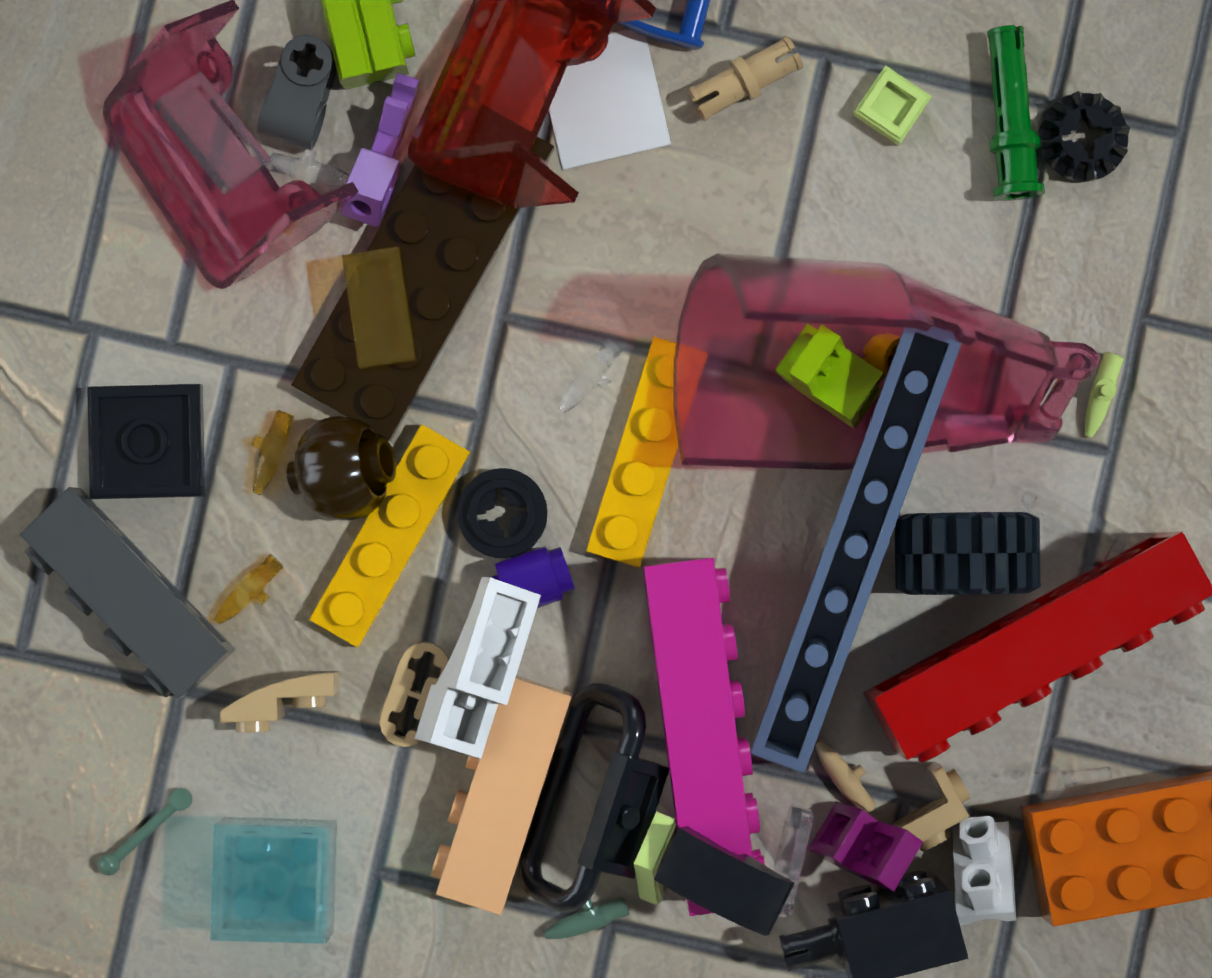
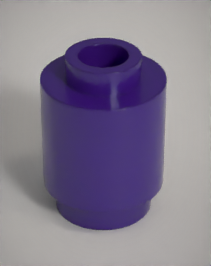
[491,546,575,609]

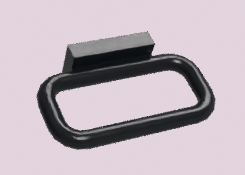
[519,683,670,913]

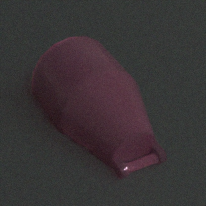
[673,253,1100,470]

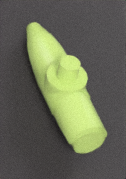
[1085,352,1124,438]

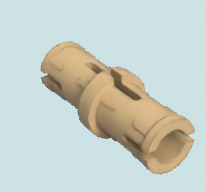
[688,36,803,121]

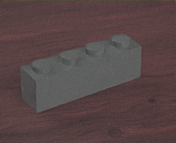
[20,487,236,699]

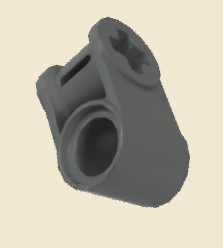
[257,34,337,150]

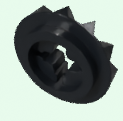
[1039,91,1130,182]
[457,468,548,558]

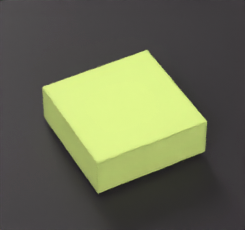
[853,65,932,146]

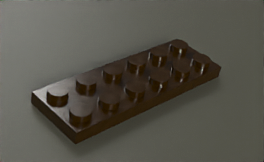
[291,92,555,441]

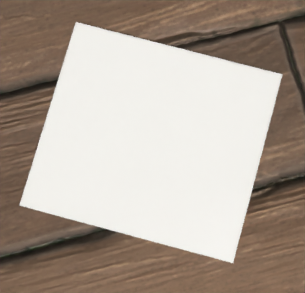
[535,29,671,170]

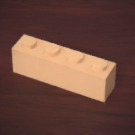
[430,676,572,915]

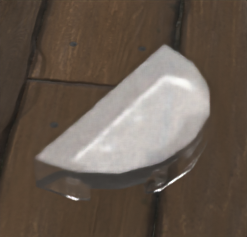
[774,805,815,919]

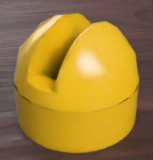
[863,333,901,378]

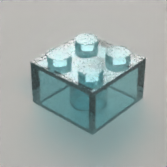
[210,817,337,944]

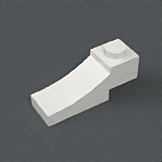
[414,577,541,759]

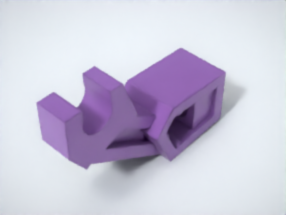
[340,73,419,227]

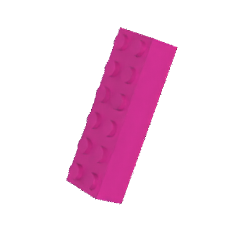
[642,558,765,916]

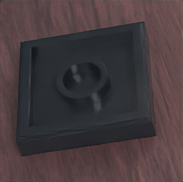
[87,384,205,500]

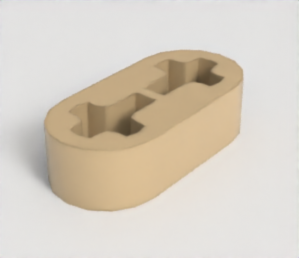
[379,642,450,747]

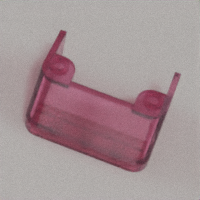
[103,0,359,289]

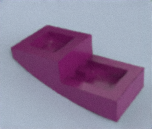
[808,801,923,891]

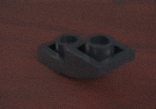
[654,826,795,936]

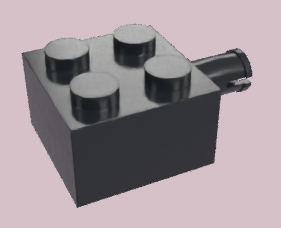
[779,871,969,978]

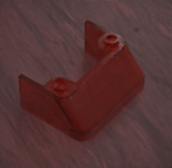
[408,0,656,208]

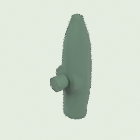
[544,897,630,939]

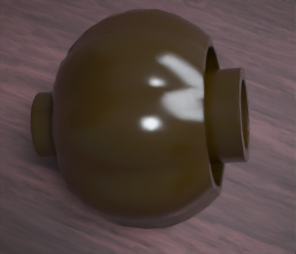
[286,416,396,521]

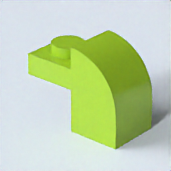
[775,323,885,429]

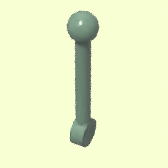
[97,788,193,876]

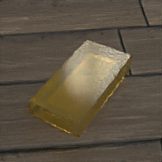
[342,247,417,369]

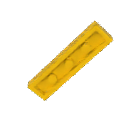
[586,336,707,568]
[309,424,471,648]

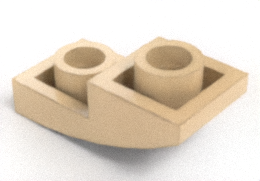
[220,671,340,733]

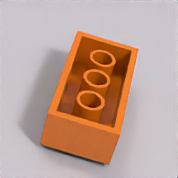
[1020,771,1212,927]

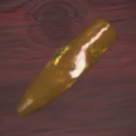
[252,410,294,495]
[214,554,283,625]

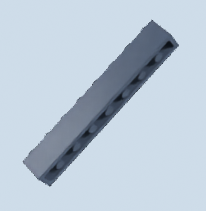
[751,317,964,773]

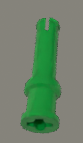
[987,25,1045,201]

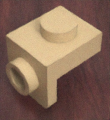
[892,762,970,851]

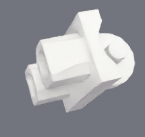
[952,816,1016,925]

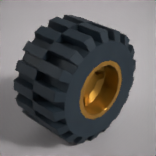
[895,512,1041,595]

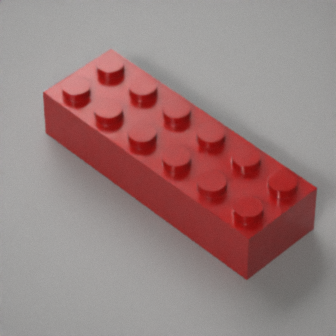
[863,531,1212,763]

